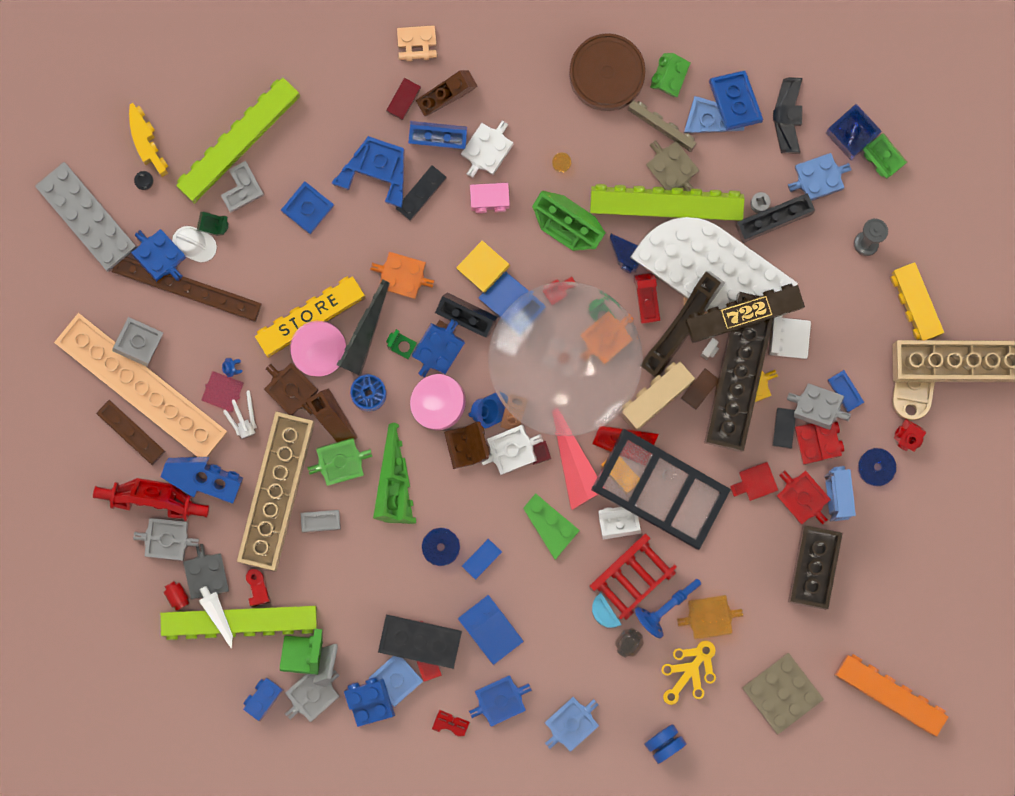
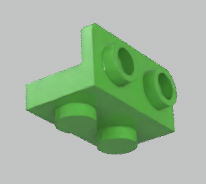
[650,53,691,97]
[863,133,908,178]

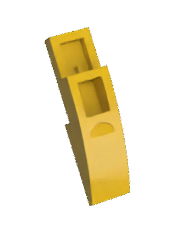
[129,103,169,177]

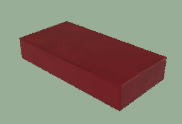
[386,78,421,120]

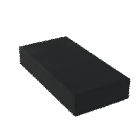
[772,408,796,449]

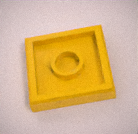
[456,241,510,294]

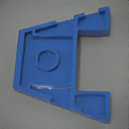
[332,136,405,208]

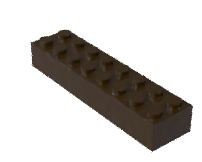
[704,292,773,452]

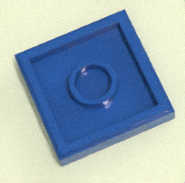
[281,181,334,235]

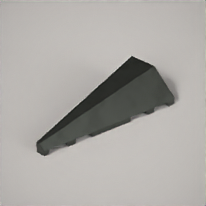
[337,279,390,375]

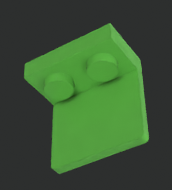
[280,629,323,675]

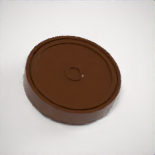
[569,33,646,111]

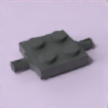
[183,544,229,600]

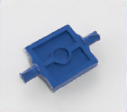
[131,229,186,282]
[412,319,465,377]
[469,675,532,727]

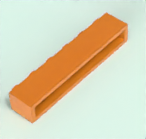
[835,654,949,737]

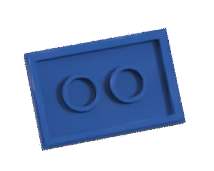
[709,70,763,131]

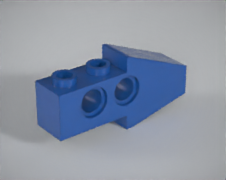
[160,457,243,504]

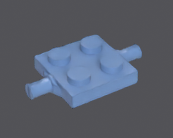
[788,153,851,201]
[545,697,599,752]

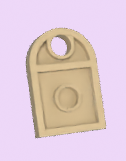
[892,382,935,421]

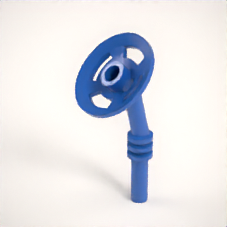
[635,579,701,639]

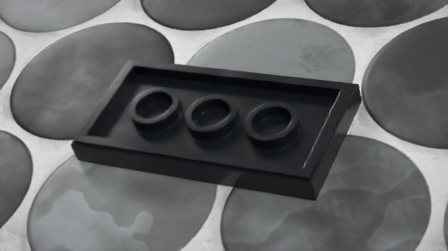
[378,614,462,669]

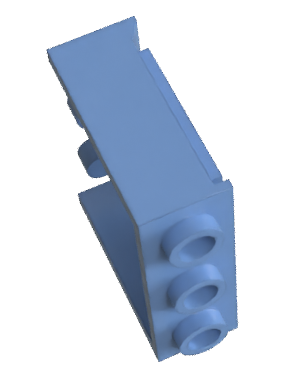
[825,466,856,522]

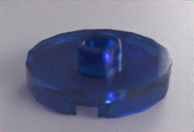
[858,448,896,486]
[422,528,460,566]

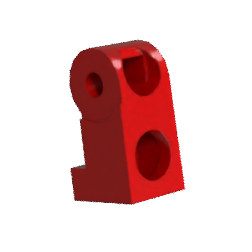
[246,569,270,607]

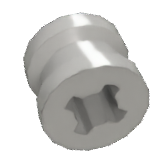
[750,192,771,213]

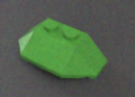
[532,191,605,251]

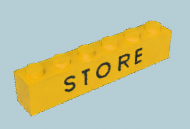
[255,276,365,358]

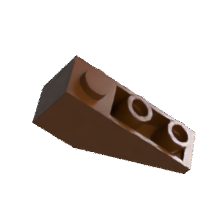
[416,70,478,116]
[306,388,358,442]

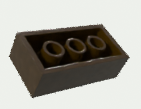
[788,525,843,610]

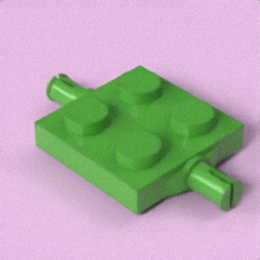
[307,438,373,486]

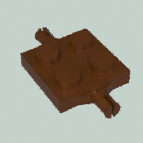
[264,363,318,416]

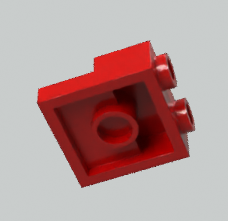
[794,422,844,465]

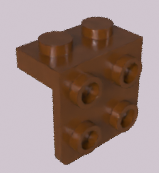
[444,421,490,469]

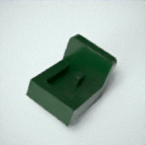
[196,212,229,236]

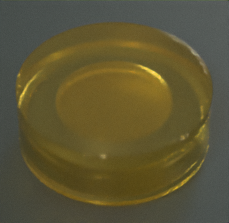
[552,152,571,172]

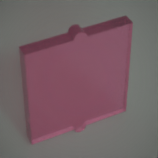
[201,371,244,412]

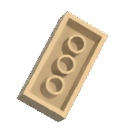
[620,362,695,431]

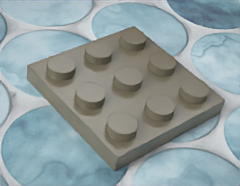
[742,653,824,735]

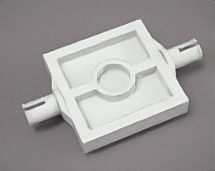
[461,120,514,178]
[482,425,543,475]

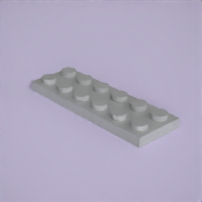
[35,162,137,272]

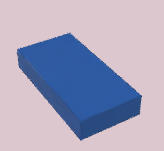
[827,370,864,413]
[462,539,502,580]

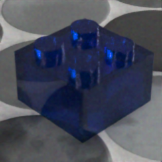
[826,104,882,161]

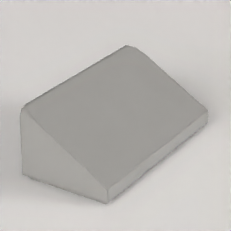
[313,644,338,687]

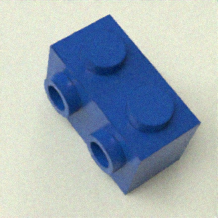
[243,678,284,721]

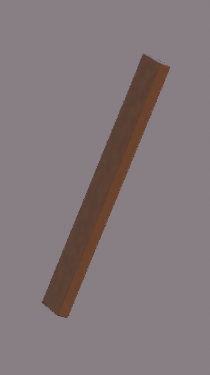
[112,257,262,322]

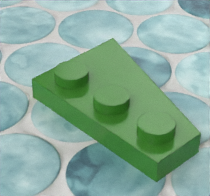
[523,493,580,560]

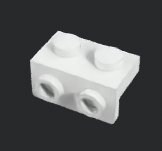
[598,505,641,540]

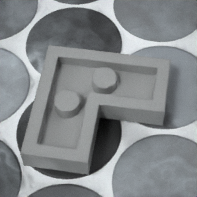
[221,161,264,213]

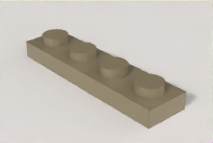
[628,100,696,152]

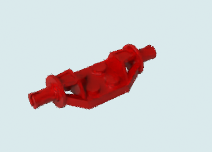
[93,478,209,521]

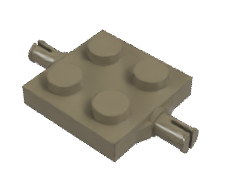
[646,140,699,191]

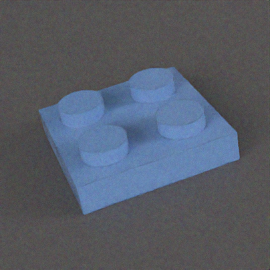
[369,656,423,707]

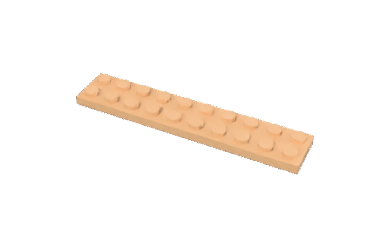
[54,313,227,457]

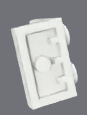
[769,315,811,359]

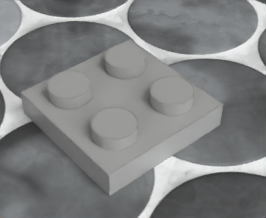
[112,317,163,367]

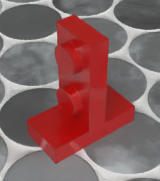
[634,273,660,324]

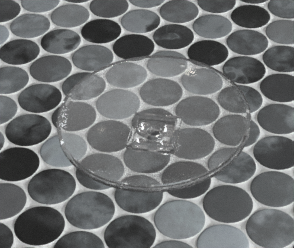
[489,282,642,436]

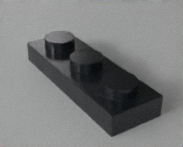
[396,165,447,222]

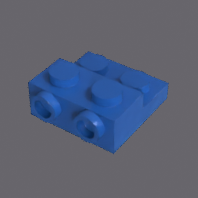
[344,677,395,727]

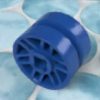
[350,374,387,412]
[644,724,687,764]

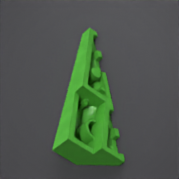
[373,423,416,524]

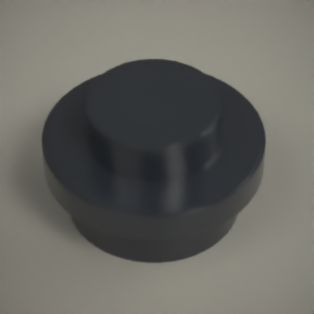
[134,171,153,190]

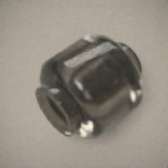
[615,628,644,658]

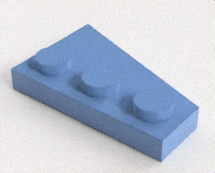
[684,96,745,133]

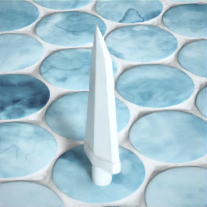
[199,586,233,649]

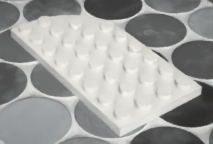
[630,217,798,313]

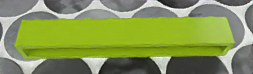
[176,77,300,204]
[590,184,745,221]
[160,606,318,640]

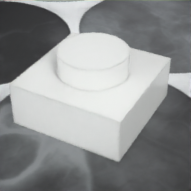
[701,338,719,360]

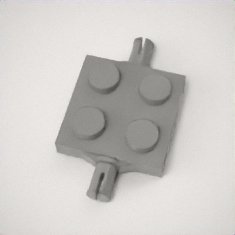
[787,383,851,430]
[133,518,199,561]
[285,670,340,722]

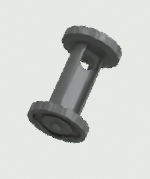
[854,218,888,256]

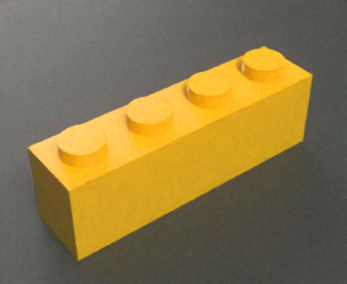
[890,262,944,340]

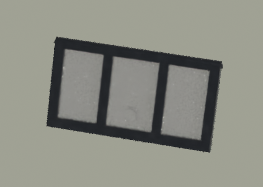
[591,429,731,550]

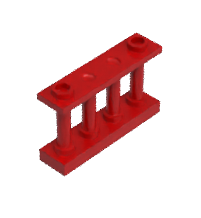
[589,533,677,620]

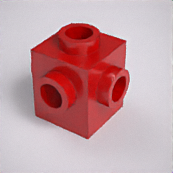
[894,419,926,452]

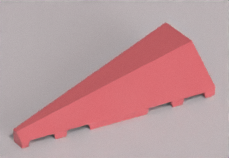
[552,408,605,510]

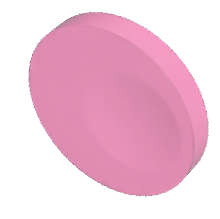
[290,321,346,377]
[410,374,466,430]

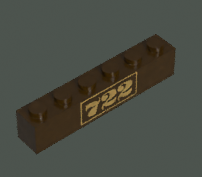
[685,283,805,343]

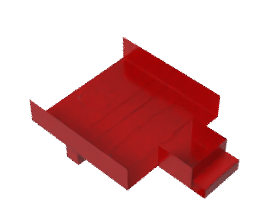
[730,462,779,501]

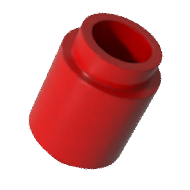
[163,581,189,611]

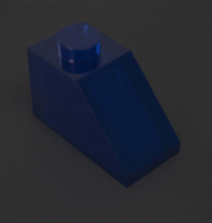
[609,233,640,273]

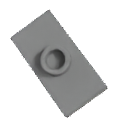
[300,510,341,532]

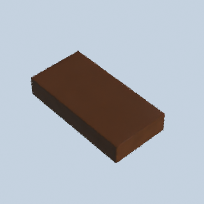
[681,368,718,410]

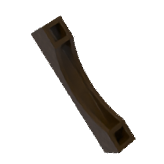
[640,271,725,377]

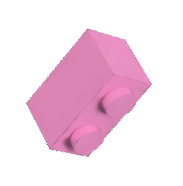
[470,183,509,213]

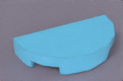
[592,592,622,628]

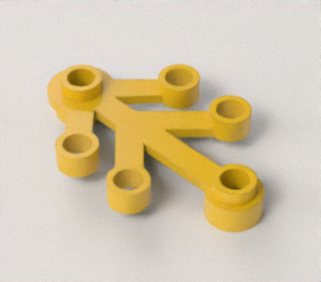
[661,641,716,705]

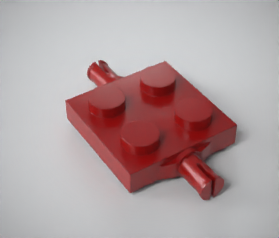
[776,470,831,525]

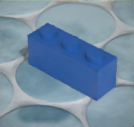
[408,121,467,149]

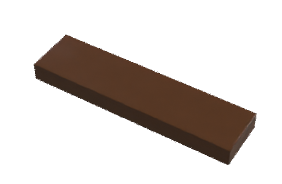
[96,400,166,466]

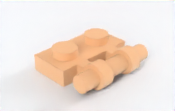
[397,26,437,61]

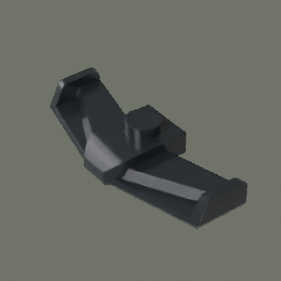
[773,77,803,154]

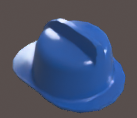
[468,392,508,428]

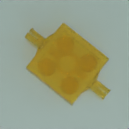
[677,595,743,640]

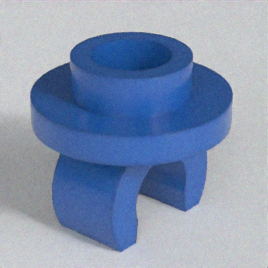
[222,358,242,377]

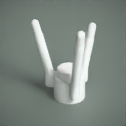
[223,390,257,439]

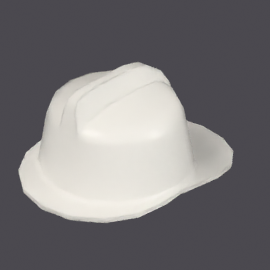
[172,226,217,262]

